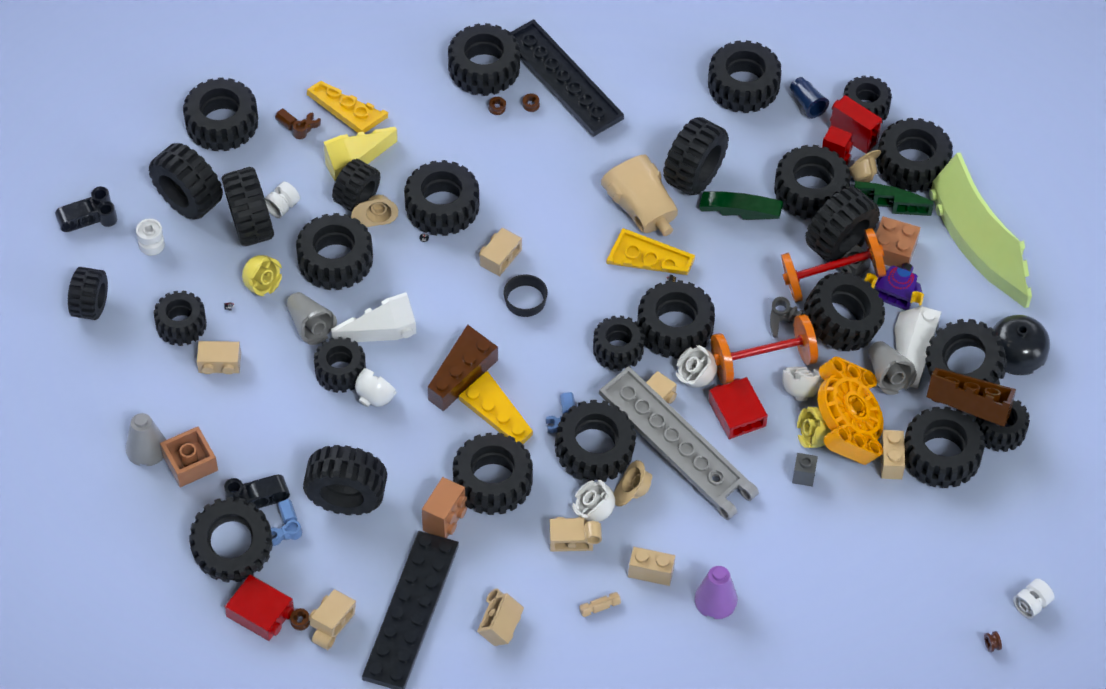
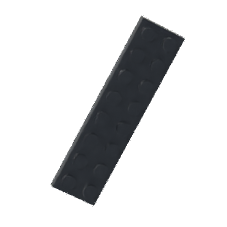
[510,19,624,137]
[362,531,459,689]

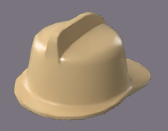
[849,150,881,182]
[351,195,399,227]
[614,460,652,507]

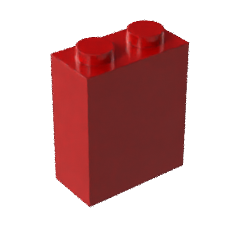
[830,95,882,154]
[708,377,768,439]
[225,575,294,641]

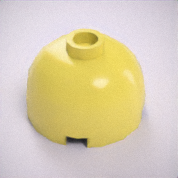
[242,255,282,296]
[797,407,831,448]

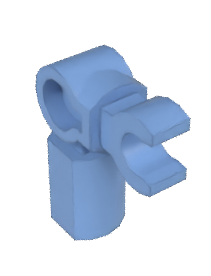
[546,392,576,433]
[271,499,302,546]

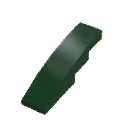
[854,181,934,216]
[699,191,783,220]

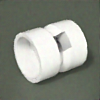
[265,181,300,218]
[136,219,165,256]
[1013,579,1055,619]

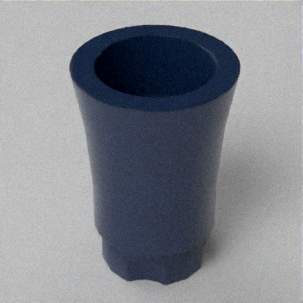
[790,77,829,119]

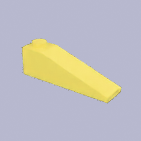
[323,127,397,181]

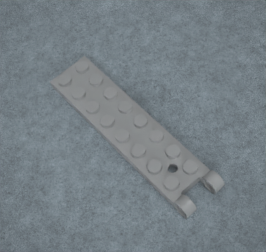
[599,366,759,520]

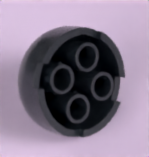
[993,315,1050,375]

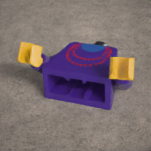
[864,263,924,311]

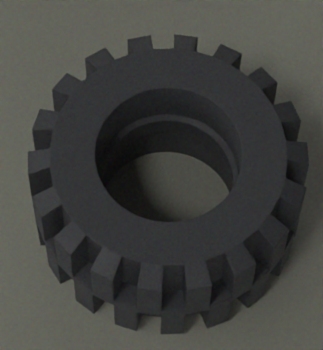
[843,75,892,123]
[332,159,381,211]
[68,267,108,320]
[154,291,207,346]
[593,315,645,371]
[314,337,366,393]
[976,400,1030,452]

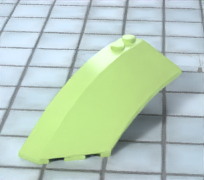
[929,152,1032,308]

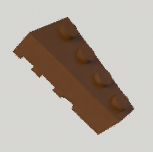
[428,324,498,411]
[926,368,1016,427]

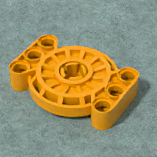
[817,356,884,465]

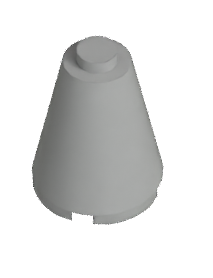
[287,292,337,345]
[868,341,917,395]
[126,413,166,466]

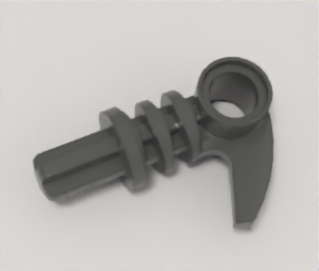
[770,297,804,338]

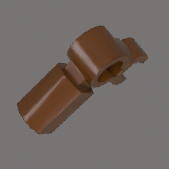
[275,108,321,139]

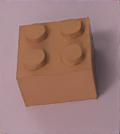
[876,216,921,268]
[160,426,218,488]
[422,477,467,538]

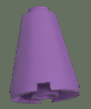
[695,566,738,619]

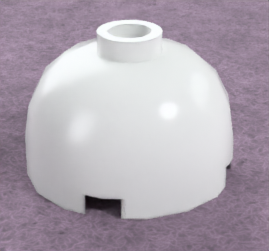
[676,345,717,388]
[783,367,824,401]
[355,368,397,407]
[572,480,615,522]

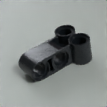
[55,186,118,232]
[224,474,290,509]

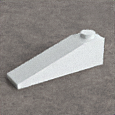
[331,292,416,342]
[894,306,941,389]

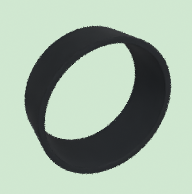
[503,274,548,317]

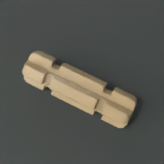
[579,592,621,617]

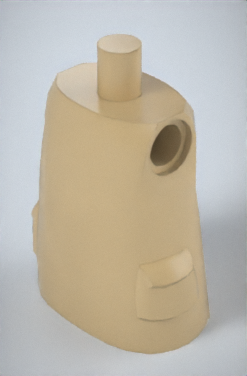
[601,154,678,236]

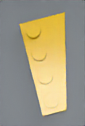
[307,81,389,133]
[606,228,695,275]
[459,371,533,444]

